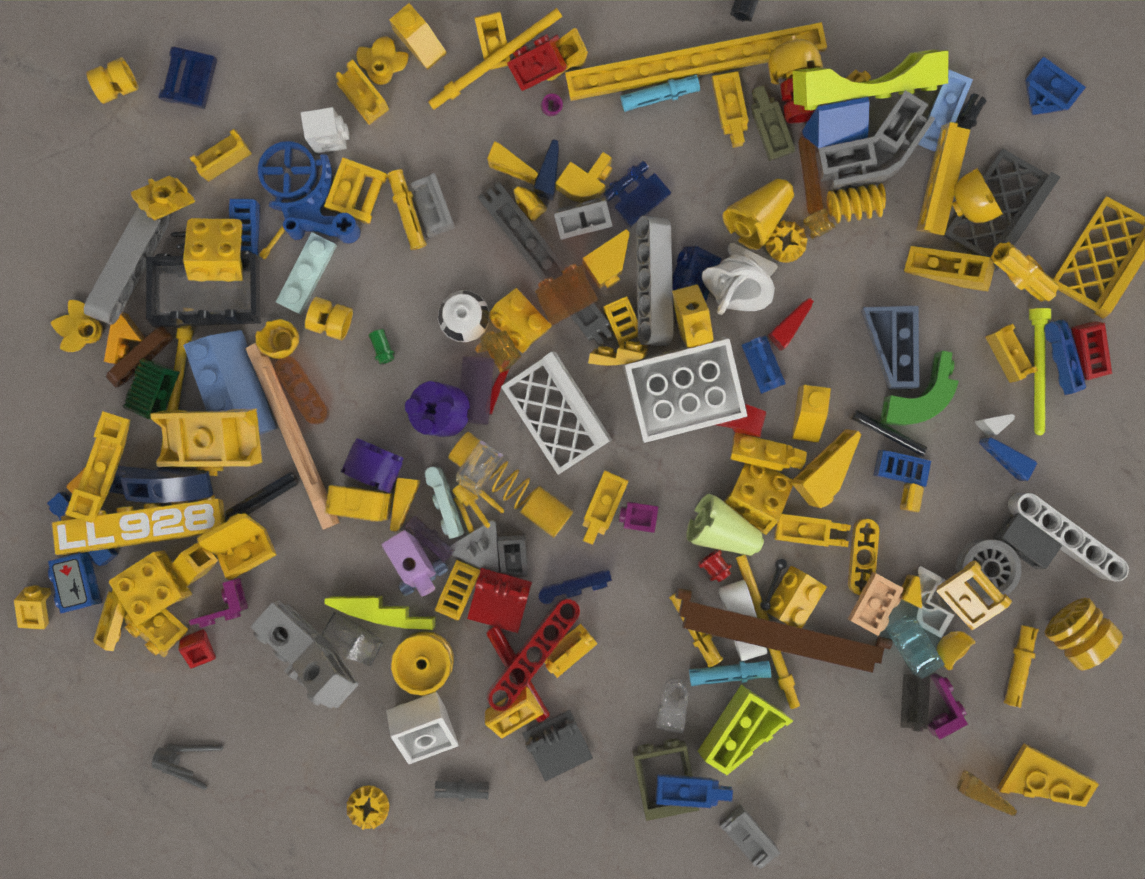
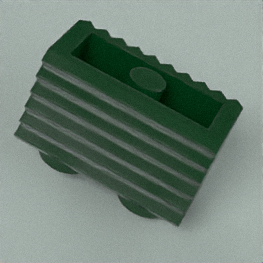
[123,358,179,420]

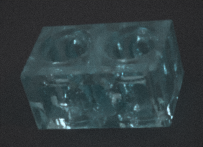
[885,615,945,679]

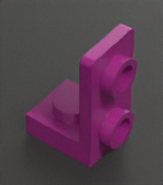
[189,578,248,628]
[927,673,968,740]

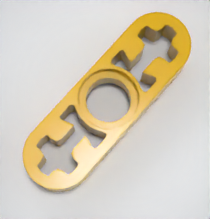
[848,519,880,596]

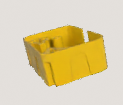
[325,485,394,521]

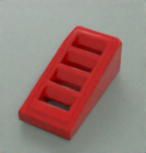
[767,298,814,351]
[1071,321,1112,380]

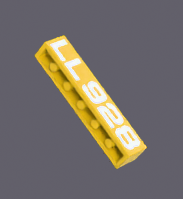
[52,495,226,555]

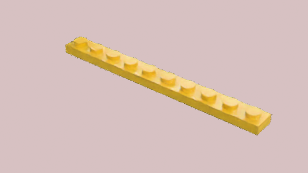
[565,22,827,101]

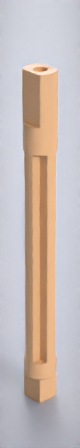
[245,343,340,530]

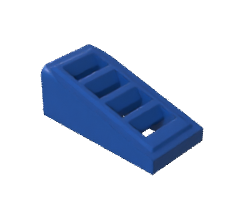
[229,199,260,256]
[979,437,1037,481]
[873,450,931,487]

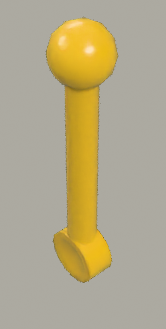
[259,225,285,260]

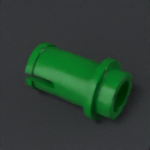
[368,329,395,365]

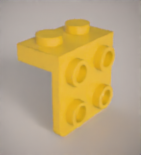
[183,218,244,282]
[197,514,277,580]

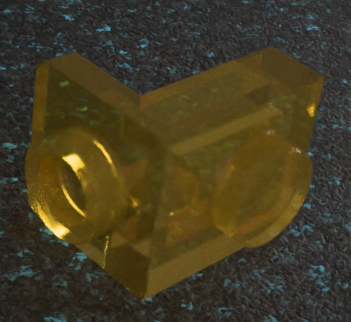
[475,330,522,373]

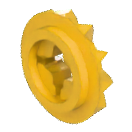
[765,220,808,263]
[346,786,389,830]

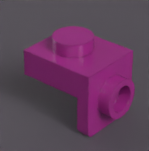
[619,502,659,533]

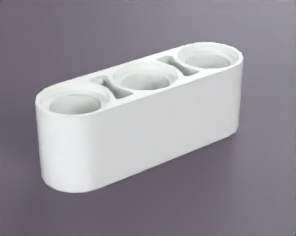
[718,580,767,662]

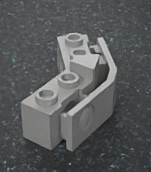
[815,90,935,192]
[250,600,359,708]

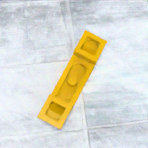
[65,411,130,523]

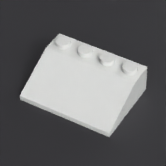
[623,337,747,443]

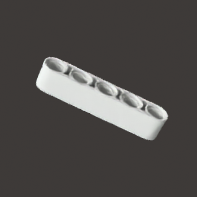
[1008,493,1129,581]

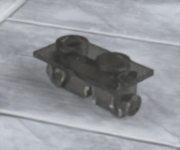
[900,674,931,732]

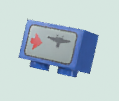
[48,552,102,614]

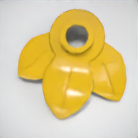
[356,36,408,85]
[51,300,103,352]

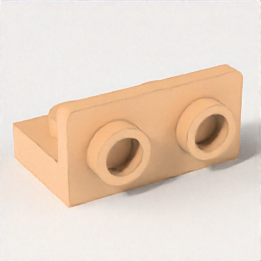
[848,572,904,636]

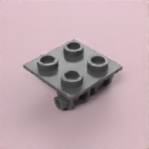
[522,710,593,782]

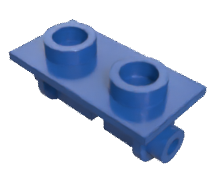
[741,335,786,394]

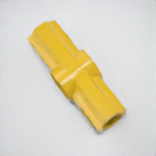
[991,242,1059,302]

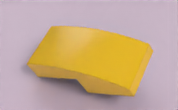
[588,341,648,366]

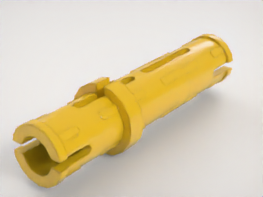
[387,169,427,250]
[669,593,723,667]
[1003,625,1039,708]

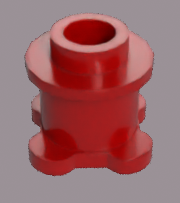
[698,549,732,582]

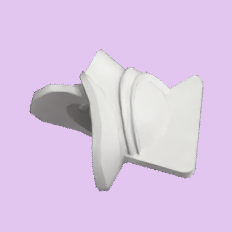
[702,243,778,315]

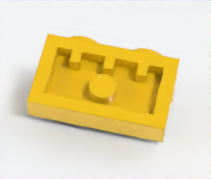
[124,609,188,657]

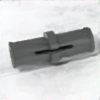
[435,779,489,801]

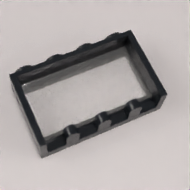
[146,251,261,327]

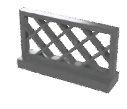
[944,148,1060,271]

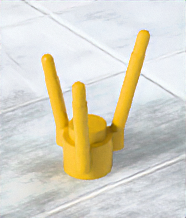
[452,479,504,533]

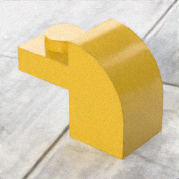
[555,152,613,203]

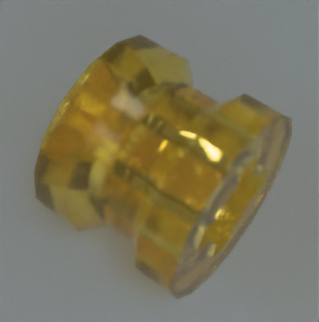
[802,208,836,240]

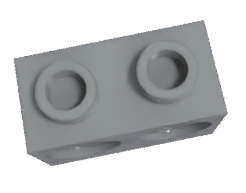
[554,196,612,240]

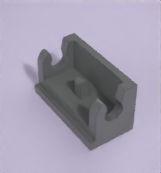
[992,513,1062,569]

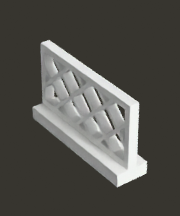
[501,352,612,475]

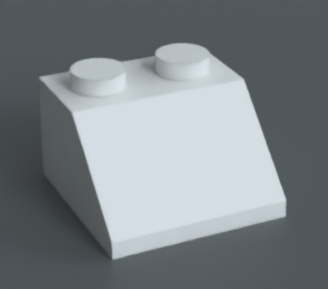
[386,692,459,764]

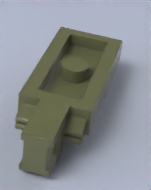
[751,85,795,162]

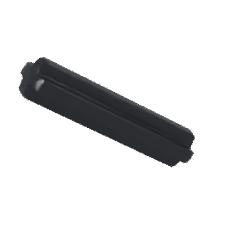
[225,472,299,519]

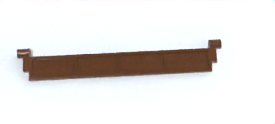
[675,588,893,673]

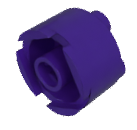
[405,381,470,437]
[340,438,404,493]

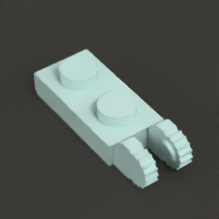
[424,466,464,539]

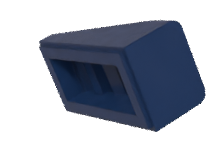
[534,139,559,201]

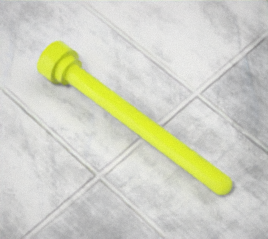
[1029,308,1051,436]

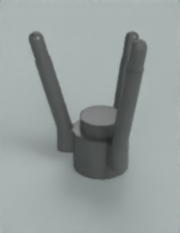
[152,743,223,790]

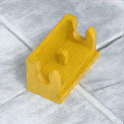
[336,59,389,125]
[189,129,252,182]
[985,323,1038,383]

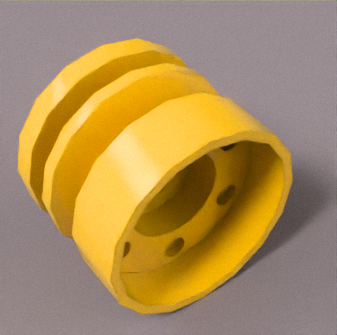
[1044,597,1123,670]

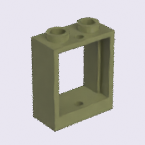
[632,738,699,821]

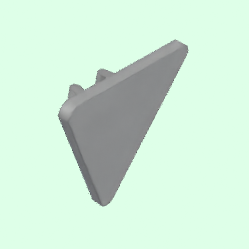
[447,520,500,573]

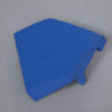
[1025,57,1086,115]

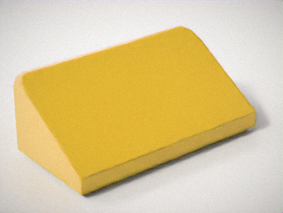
[485,686,544,739]

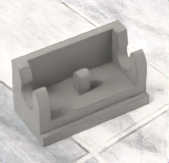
[410,173,455,238]
[719,805,780,869]

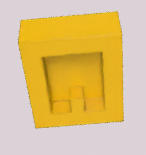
[14,585,51,629]

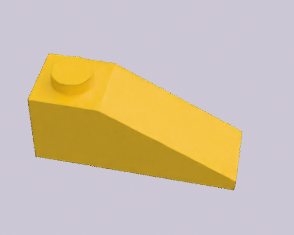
[904,246,995,292]
[791,429,861,508]

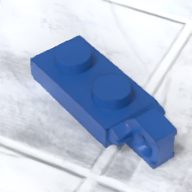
[656,774,733,808]

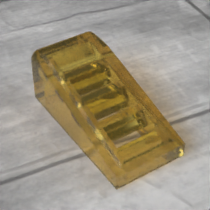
[957,770,1017,816]

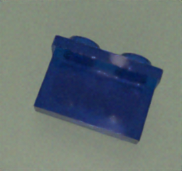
[672,246,722,302]

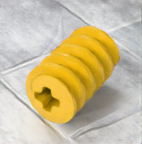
[826,183,886,223]

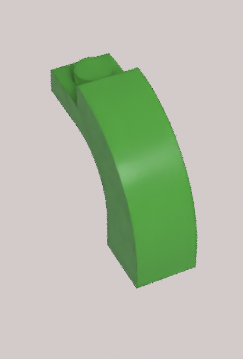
[880,351,959,426]

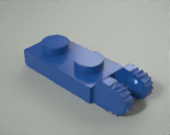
[1044,319,1086,395]

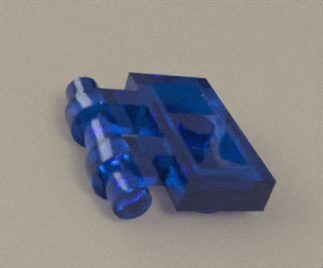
[602,161,672,228]

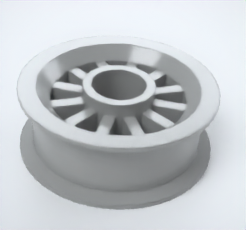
[956,539,1022,599]

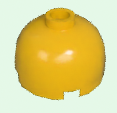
[768,36,823,84]
[952,168,1003,223]

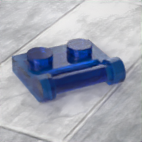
[158,47,217,109]

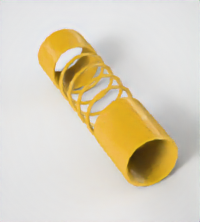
[448,432,573,538]

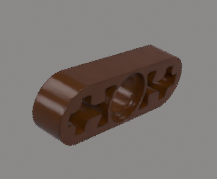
[106,327,173,388]

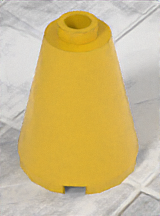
[722,179,794,250]

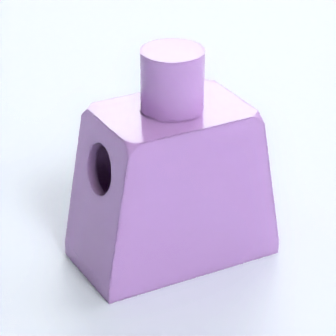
[381,530,436,596]

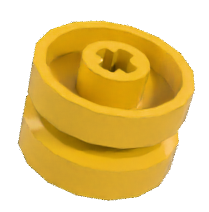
[391,631,454,695]

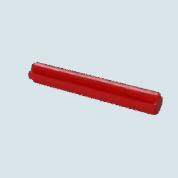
[486,626,549,722]

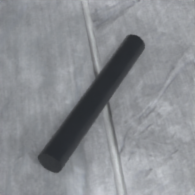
[852,410,927,456]

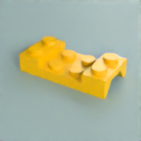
[150,409,262,467]

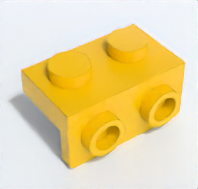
[490,288,552,353]
[766,566,827,628]

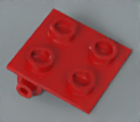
[467,568,532,633]

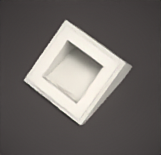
[975,414,1015,436]

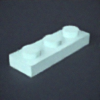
[276,232,337,315]

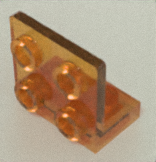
[535,264,598,326]

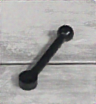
[760,559,787,611]

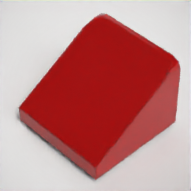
[178,629,216,669]

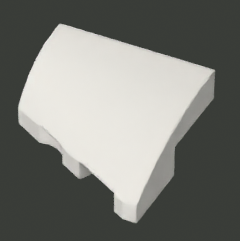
[917,566,956,638]

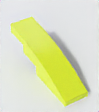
[325,596,435,630]

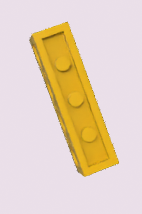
[916,122,970,236]

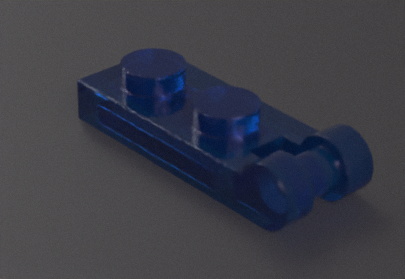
[539,569,612,604]

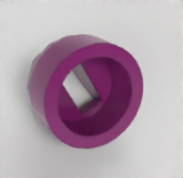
[541,93,563,117]

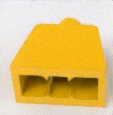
[672,284,714,348]

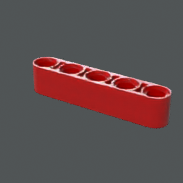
[487,599,580,711]

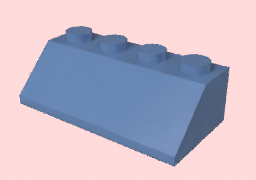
[183,330,277,435]

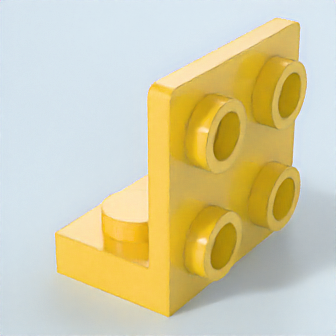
[724,463,793,535]
[109,550,192,626]

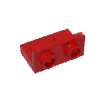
[507,34,568,91]

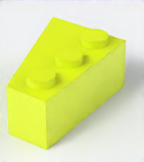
[697,685,793,775]

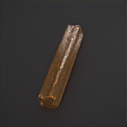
[798,137,823,214]

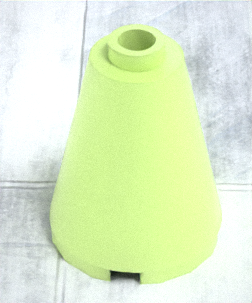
[686,494,764,556]

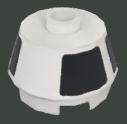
[438,290,490,342]

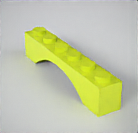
[793,49,949,110]

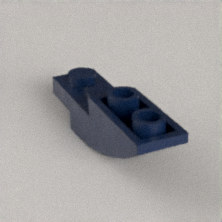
[109,465,213,503]

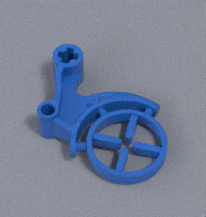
[258,141,361,244]

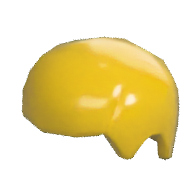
[255,319,300,359]
[936,631,975,670]

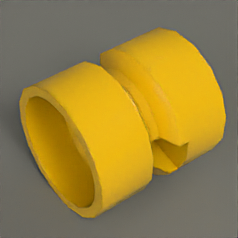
[86,57,138,104]
[305,297,353,341]

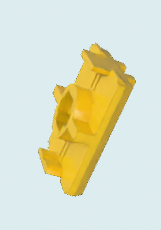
[131,175,195,221]

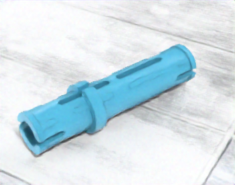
[620,74,700,112]
[689,660,771,686]

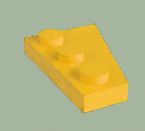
[997,743,1099,807]

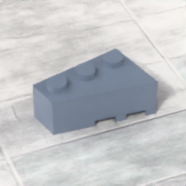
[861,306,919,390]

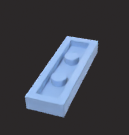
[918,70,973,152]

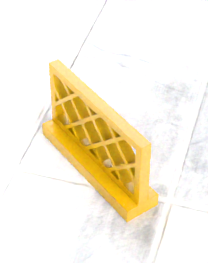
[1053,196,1145,319]

